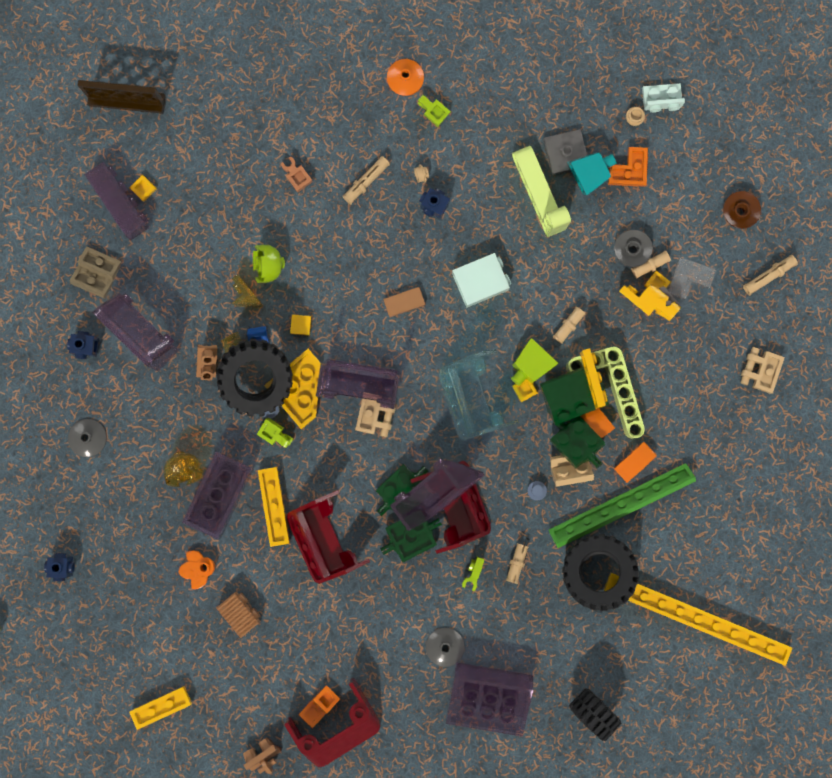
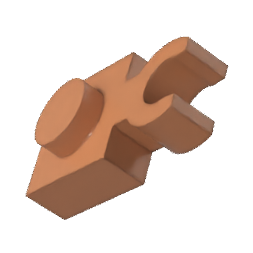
[281,157,313,193]

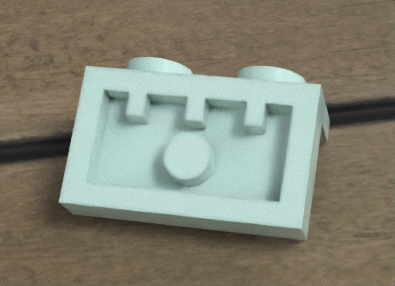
[642,83,685,112]

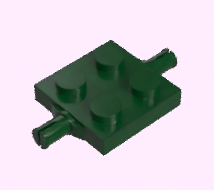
[550,416,605,469]
[375,464,430,518]
[380,510,442,563]

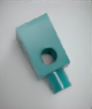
[567,152,617,195]

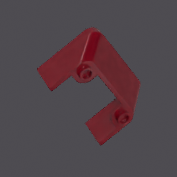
[410,461,491,554]
[287,490,370,584]
[284,677,380,767]

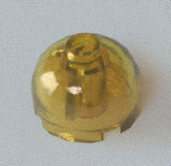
[164,451,204,487]

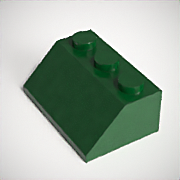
[540,365,609,425]

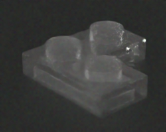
[668,257,716,300]

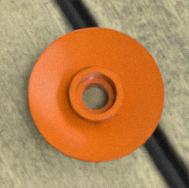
[387,59,424,96]

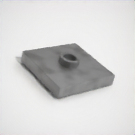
[543,129,587,175]

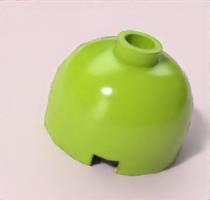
[253,245,285,283]

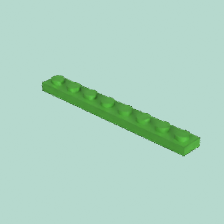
[548,463,696,548]

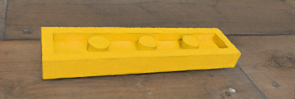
[258,467,290,547]

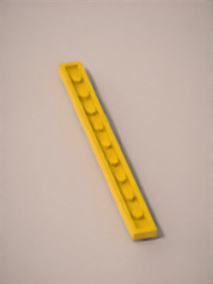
[603,572,792,666]

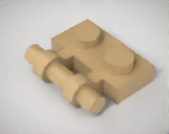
[740,347,785,394]
[355,393,396,437]

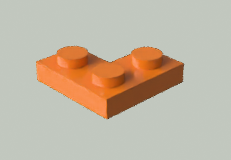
[608,147,648,187]

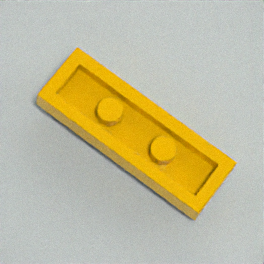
[580,348,607,409]
[129,686,192,730]

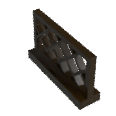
[77,80,165,114]

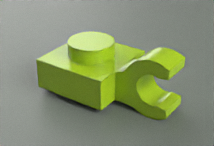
[417,95,451,127]
[257,417,294,448]
[462,556,484,591]

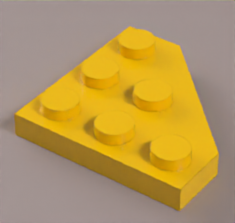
[264,349,321,429]

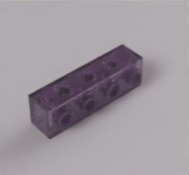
[84,162,149,241]

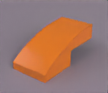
[580,409,615,438]
[614,441,657,483]
[298,685,340,728]

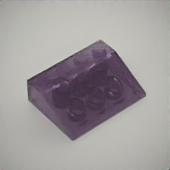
[446,662,533,737]

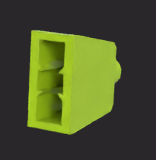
[511,338,558,386]

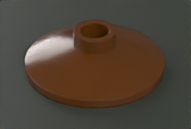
[723,191,761,229]

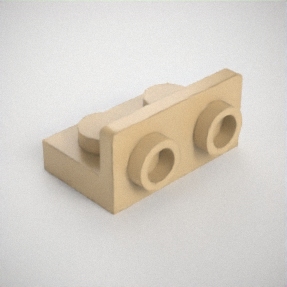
[550,455,594,487]

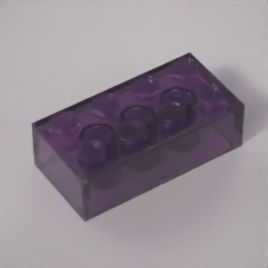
[182,451,254,539]

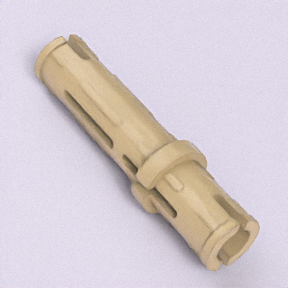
[343,156,390,205]
[743,255,798,296]

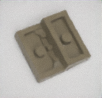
[69,246,121,299]

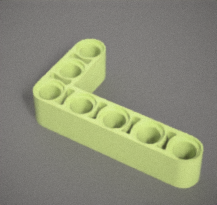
[512,146,571,237]
[566,347,645,439]

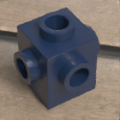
[419,188,450,219]
[67,331,99,359]
[44,553,75,581]

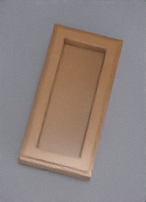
[383,287,425,318]

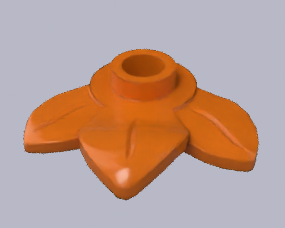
[178,550,215,589]

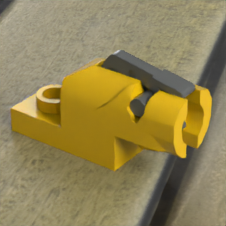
[619,285,681,321]

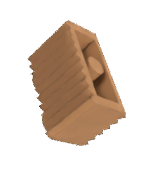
[216,591,261,638]

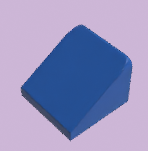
[247,326,269,343]

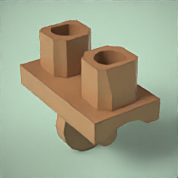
[196,345,217,380]
[243,738,281,775]

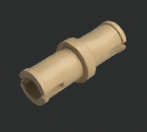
[631,251,671,279]
[553,307,586,344]
[506,543,529,584]

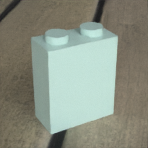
[452,253,511,308]

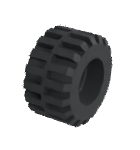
[569,688,622,741]

